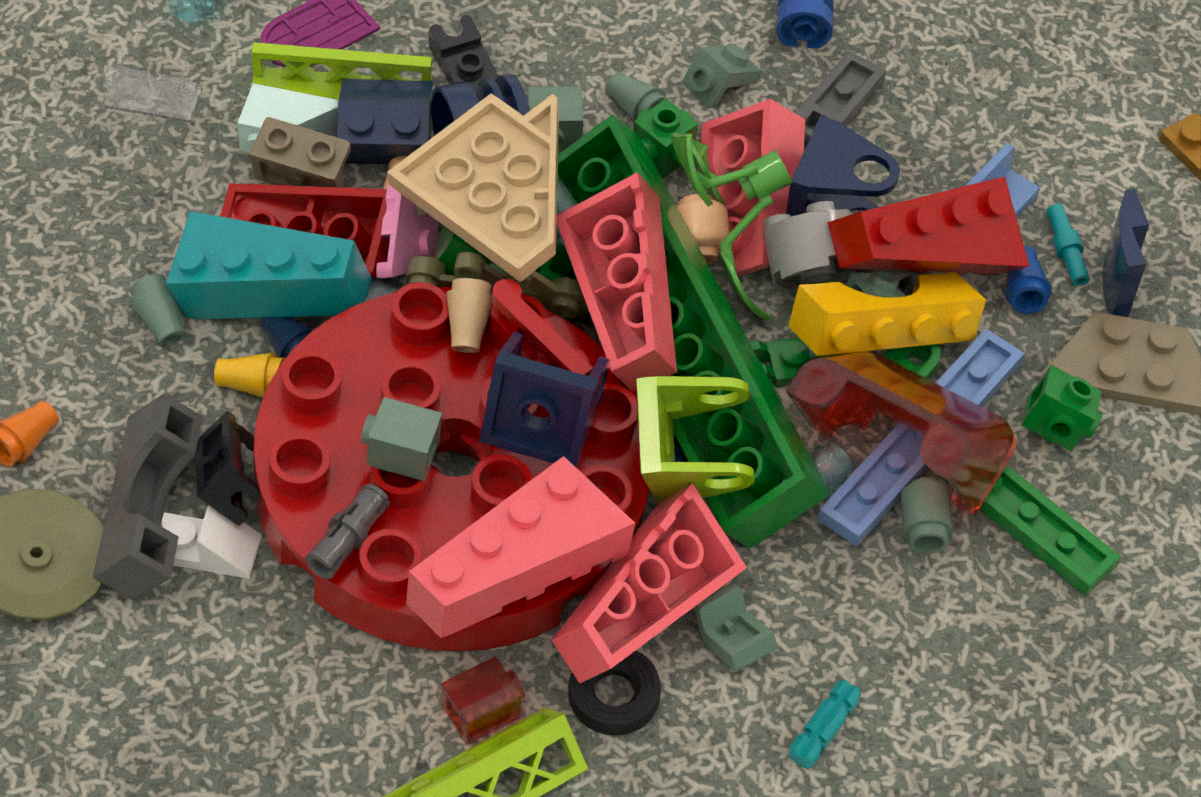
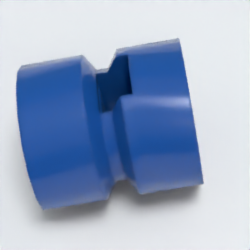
[776,0,834,49]

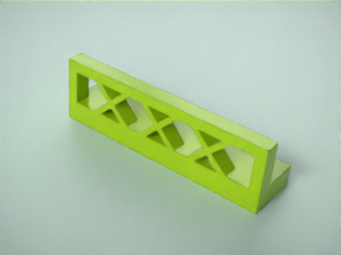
[251,42,432,100]
[382,707,588,797]

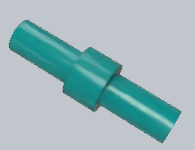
[1046,204,1090,287]

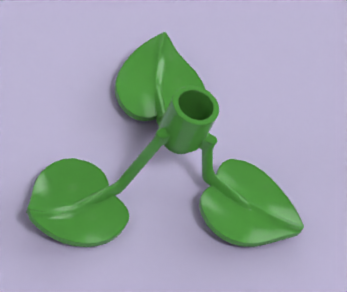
[671,132,793,321]

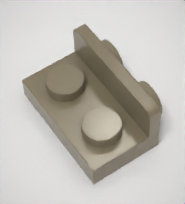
[249,117,351,188]

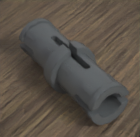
[305,484,390,579]

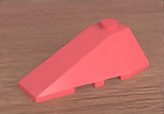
[701,99,805,277]

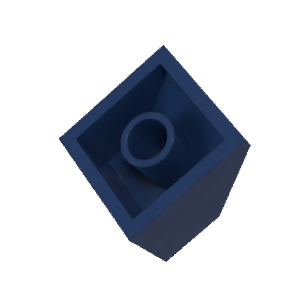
[337,79,433,165]

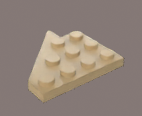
[387,93,559,282]

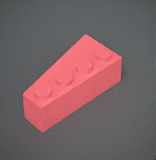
[556,172,677,393]

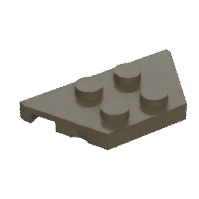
[1041,312,1201,415]

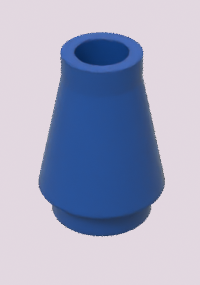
[1005,246,1052,314]

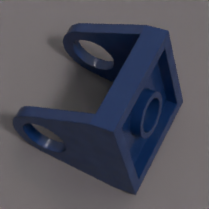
[786,116,900,217]
[479,332,610,468]

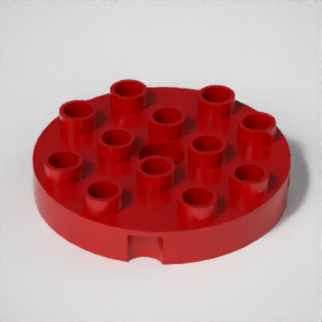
[254,282,649,651]

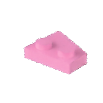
[376,181,440,278]

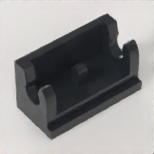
[195,411,260,526]

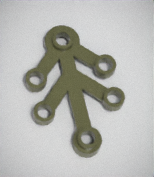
[405,252,588,319]

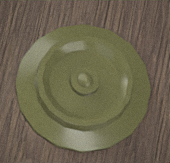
[0,488,103,620]

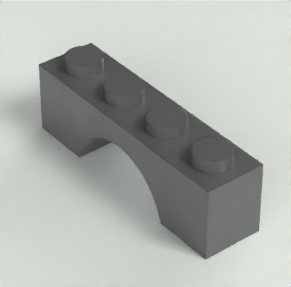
[93,393,203,600]

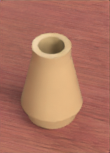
[446,278,493,353]

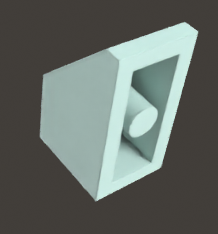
[237,83,338,153]

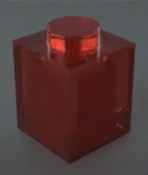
[441,656,525,745]

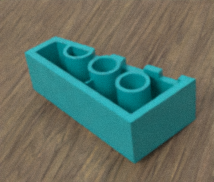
[166,211,372,319]

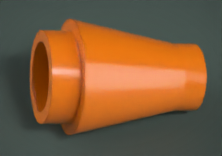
[0,401,59,467]

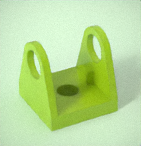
[637,376,755,504]

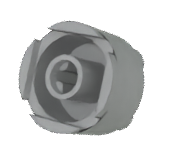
[763,201,865,293]

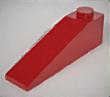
[220,183,390,278]

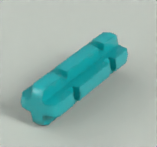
[788,680,861,769]

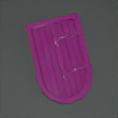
[261,0,380,67]

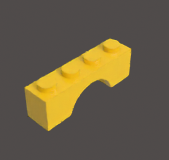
[788,272,986,356]

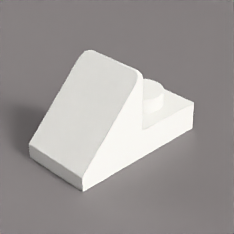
[161,505,262,579]

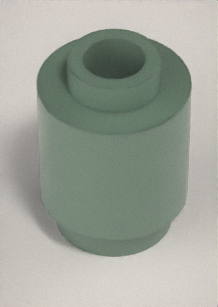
[900,477,953,553]

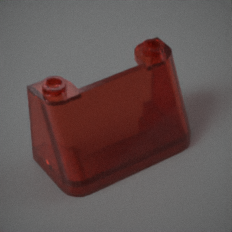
[786,351,1016,516]

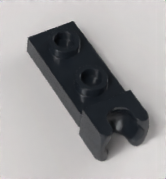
[428,15,498,94]

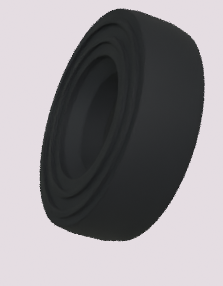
[568,650,661,735]

